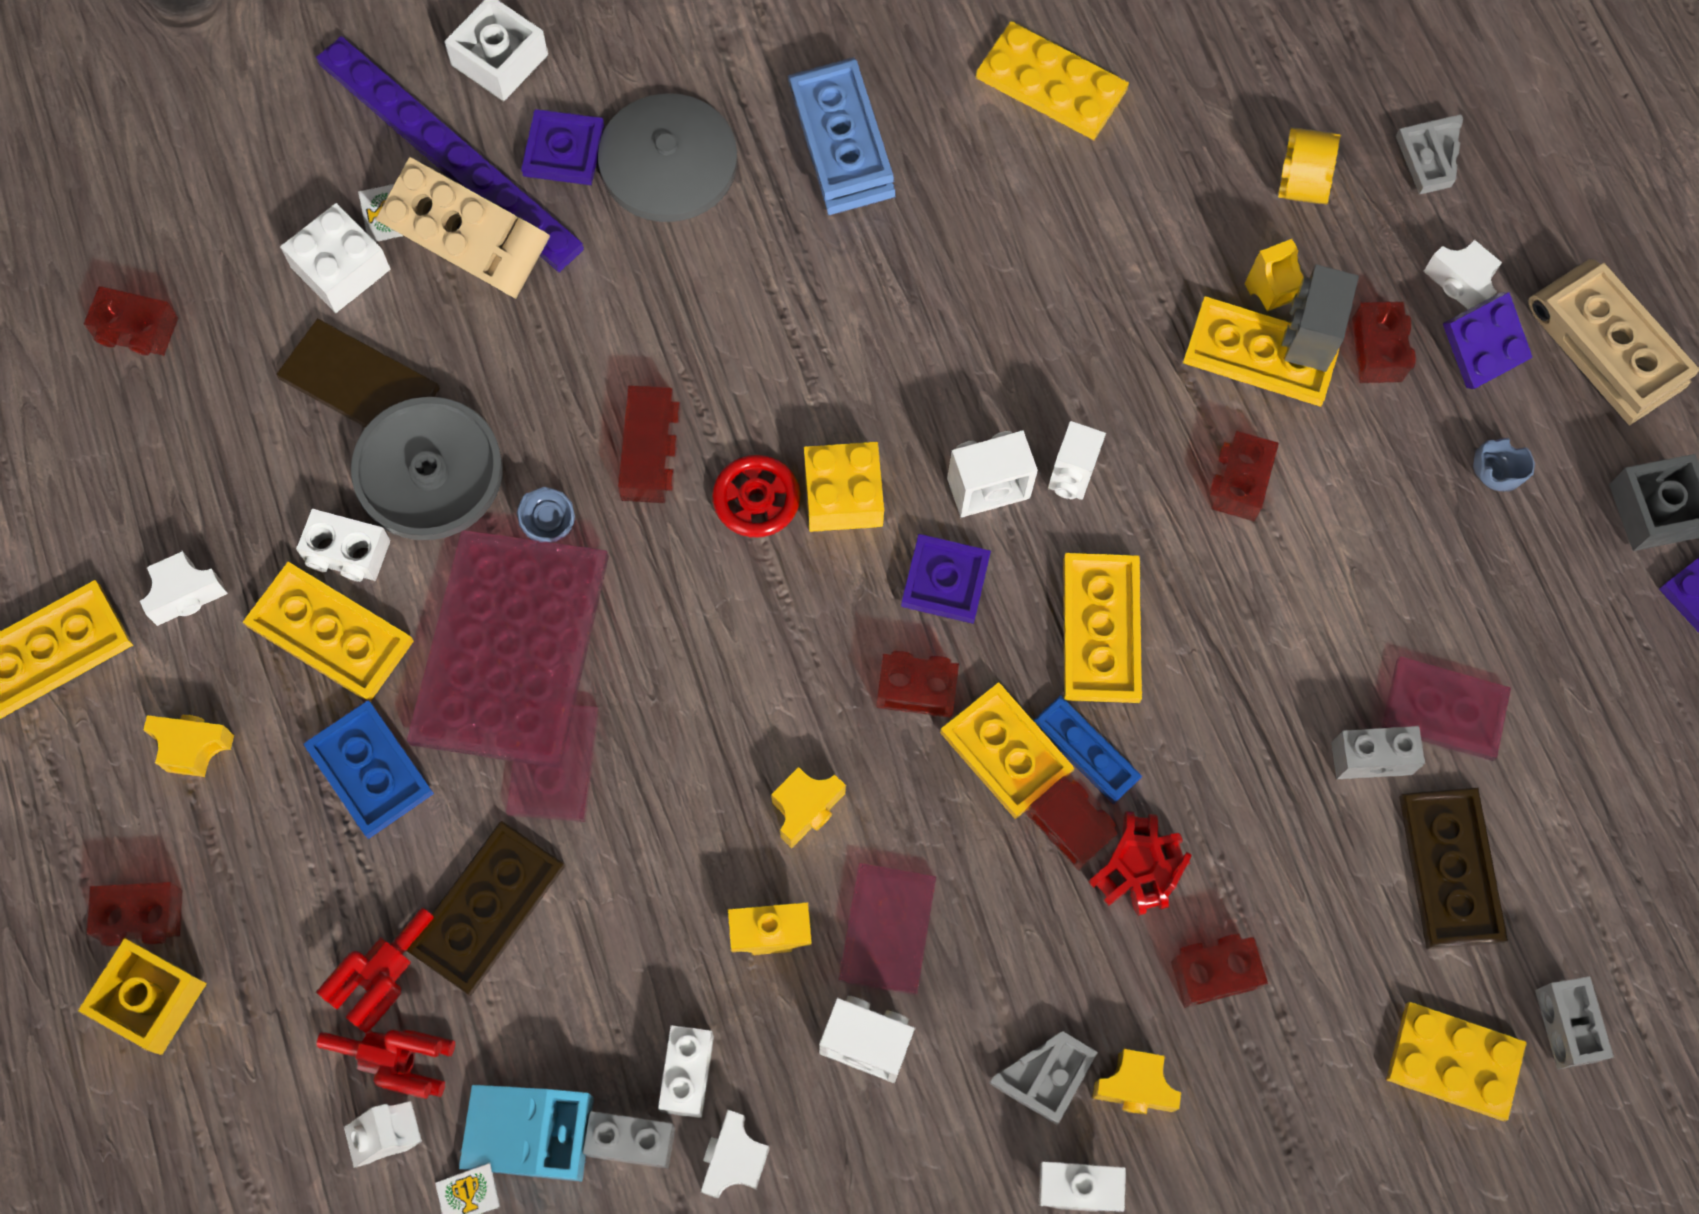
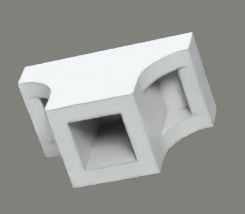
[1423,240,1502,309]
[140,551,228,626]
[344,1101,422,1168]
[701,1110,769,1199]
[1039,1162,1126,1212]

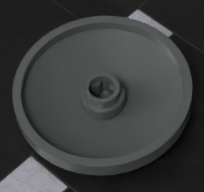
[598,94,737,222]
[351,397,503,540]

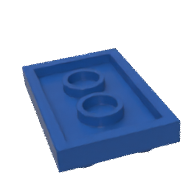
[303,700,434,839]

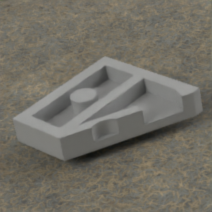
[1396,115,1463,195]
[989,1031,1098,1125]

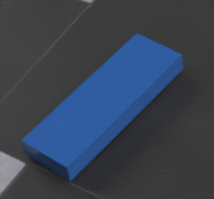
[1033,695,1142,805]

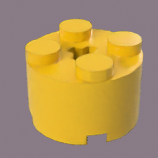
[1278,128,1340,204]

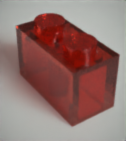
[1026,776,1118,871]

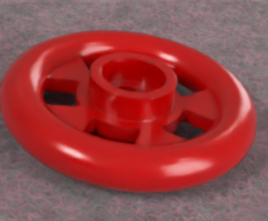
[712,455,801,538]

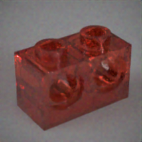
[84,286,178,356]
[1352,302,1416,383]
[1209,431,1279,521]
[876,651,959,718]
[87,882,182,946]
[1171,933,1268,1008]

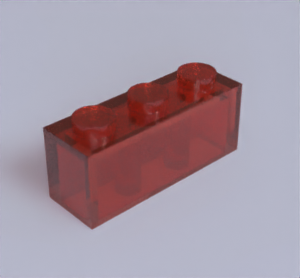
[618,385,680,503]

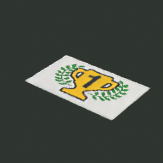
[359,184,403,242]
[436,1163,500,1214]

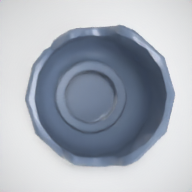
[1473,438,1535,492]
[517,487,575,544]

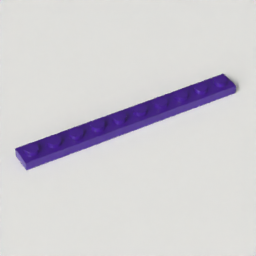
[316,36,584,272]

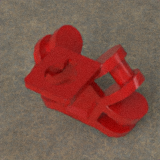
[1089,811,1192,916]

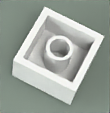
[445,0,548,101]
[280,203,391,313]
[947,431,1038,518]
[819,996,915,1083]

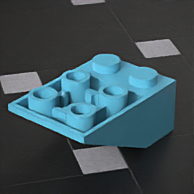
[459,1085,594,1181]

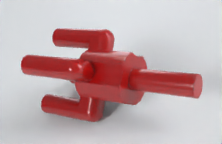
[316,907,434,1034]
[316,1029,456,1099]

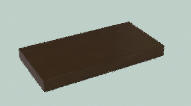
[276,318,440,428]
[1399,787,1508,950]
[406,821,565,997]

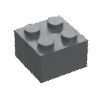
[1281,264,1359,372]
[1609,454,1699,551]

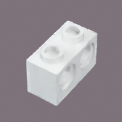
[1048,421,1106,500]
[296,509,391,582]
[658,1025,714,1118]

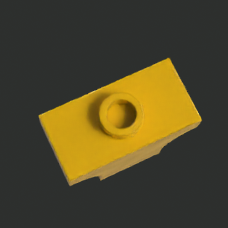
[1244,239,1303,311]
[143,714,234,777]
[771,767,846,848]
[728,902,811,955]
[1093,1049,1181,1114]

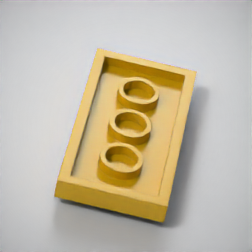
[976,21,1129,140]
[1183,296,1340,407]
[1063,553,1142,703]
[243,562,414,702]
[0,580,133,719]

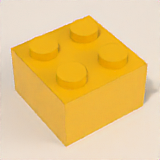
[804,442,884,532]
[78,938,207,1055]

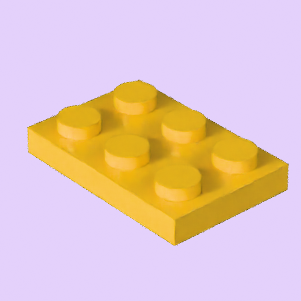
[940,682,1075,819]
[1386,1002,1526,1121]

